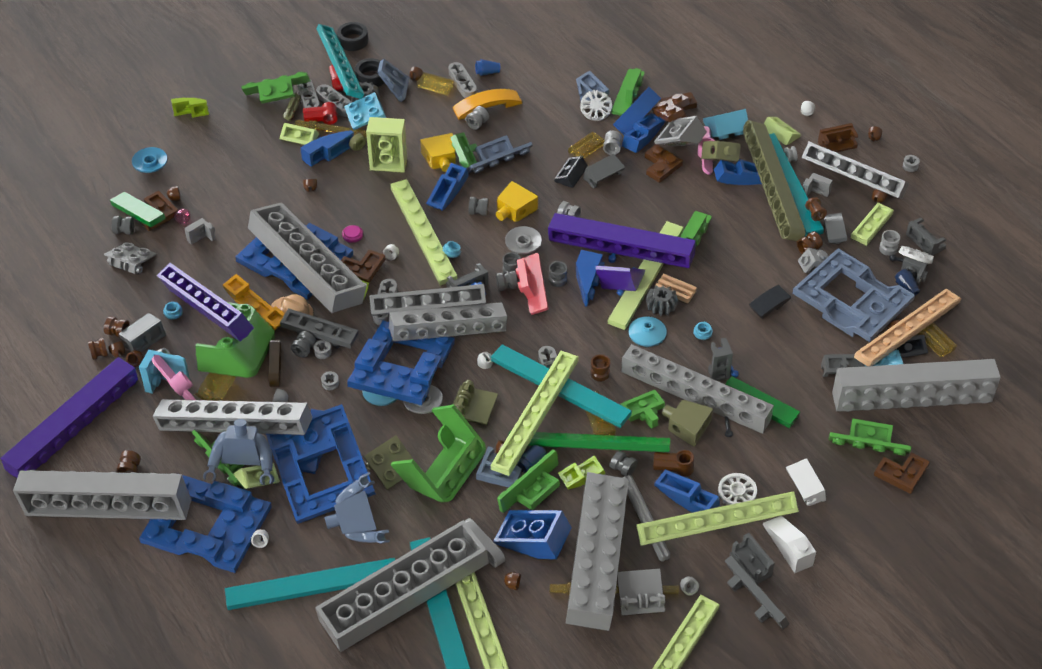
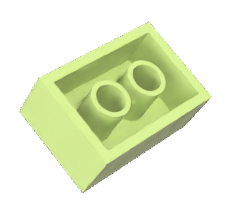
[366,117,407,172]

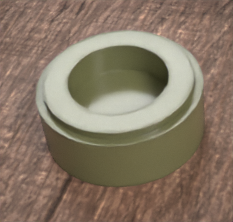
[349,133,366,151]

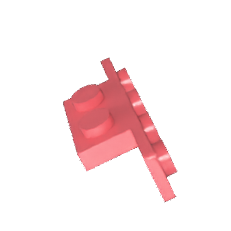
[516,253,549,315]

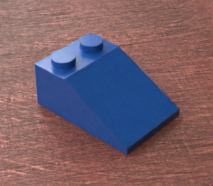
[493,510,572,559]

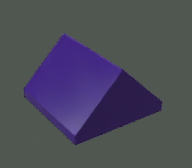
[596,266,645,291]

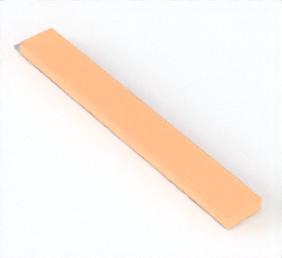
[854,289,961,366]

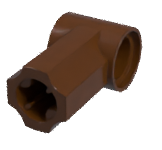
[653,450,694,476]

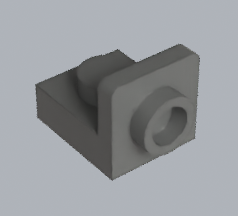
[901,256,928,287]

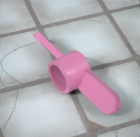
[697,126,715,175]
[152,355,196,400]

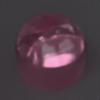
[174,208,190,224]

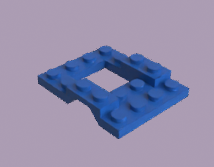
[235,223,354,300]
[347,321,455,405]
[266,404,376,524]
[139,475,272,573]

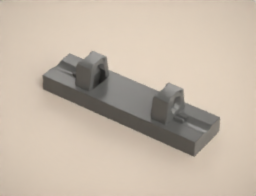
[280,308,359,349]
[725,556,789,629]

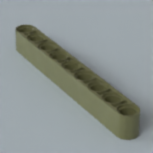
[743,120,805,242]

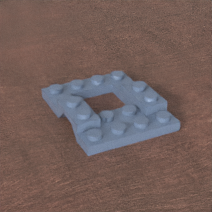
[792,248,915,342]

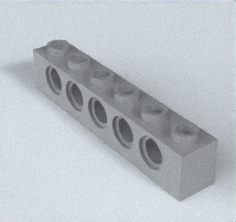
[802,142,909,199]
[369,284,486,316]
[389,302,507,341]

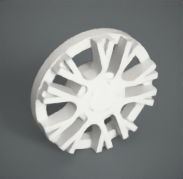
[580,90,612,121]
[899,246,934,264]
[718,473,757,505]

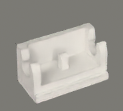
[786,458,826,506]

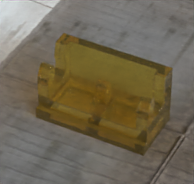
[195,372,236,401]

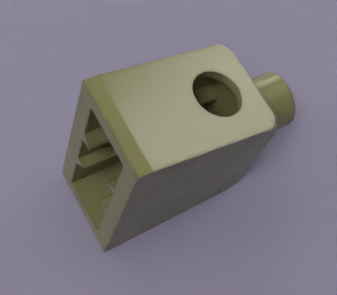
[701,141,741,163]
[662,400,713,447]

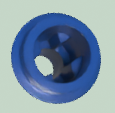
[475,59,500,76]

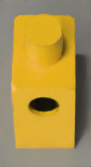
[420,133,456,172]
[496,181,538,222]

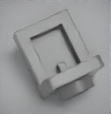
[803,173,833,197]
[184,218,215,245]
[798,248,828,273]

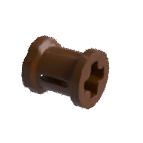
[805,197,827,221]

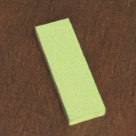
[851,203,894,246]

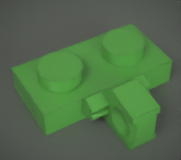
[450,132,477,168]
[620,390,665,429]

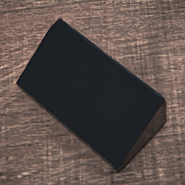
[554,156,588,188]
[895,335,928,358]

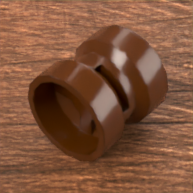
[797,232,823,254]
[104,316,130,338]
[590,354,610,382]
[116,450,141,473]

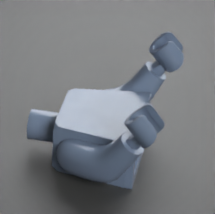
[203,419,274,485]
[324,473,390,544]

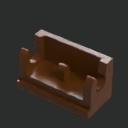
[818,123,858,152]

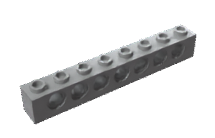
[621,344,774,434]
[153,399,313,435]

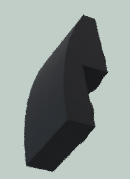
[749,285,791,319]

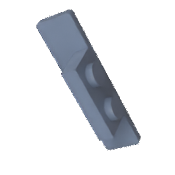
[467,135,533,174]

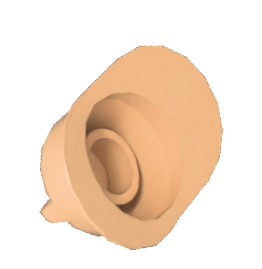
[271,294,313,316]

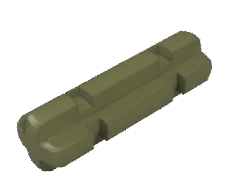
[283,93,301,121]

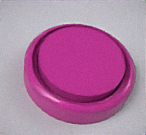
[342,225,363,243]

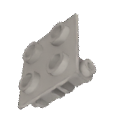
[104,243,157,274]
[617,569,665,615]

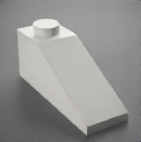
[763,516,816,573]

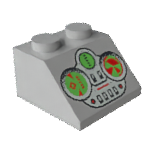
[654,116,707,146]

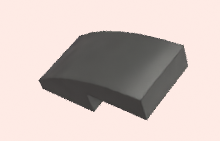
[824,213,847,244]

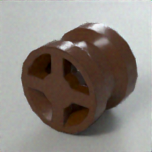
[88,338,108,360]

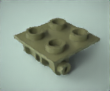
[453,380,498,425]
[363,435,414,489]

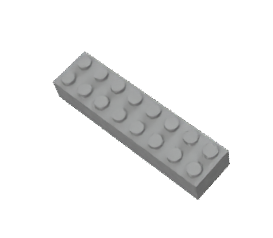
[248,202,366,313]
[832,359,1001,412]
[13,470,191,520]
[566,472,628,631]
[315,520,489,652]

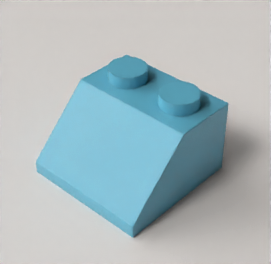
[703,109,748,140]

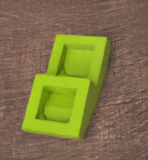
[171,98,209,118]
[558,455,606,490]

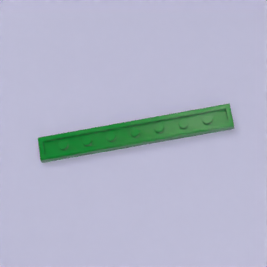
[508,431,670,452]

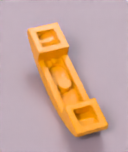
[453,89,522,120]
[223,274,285,330]

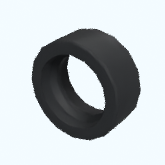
[337,22,369,51]
[355,58,385,87]

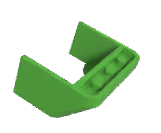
[196,302,275,378]
[391,405,486,502]

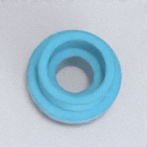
[443,241,461,258]
[163,302,183,319]
[693,322,713,340]

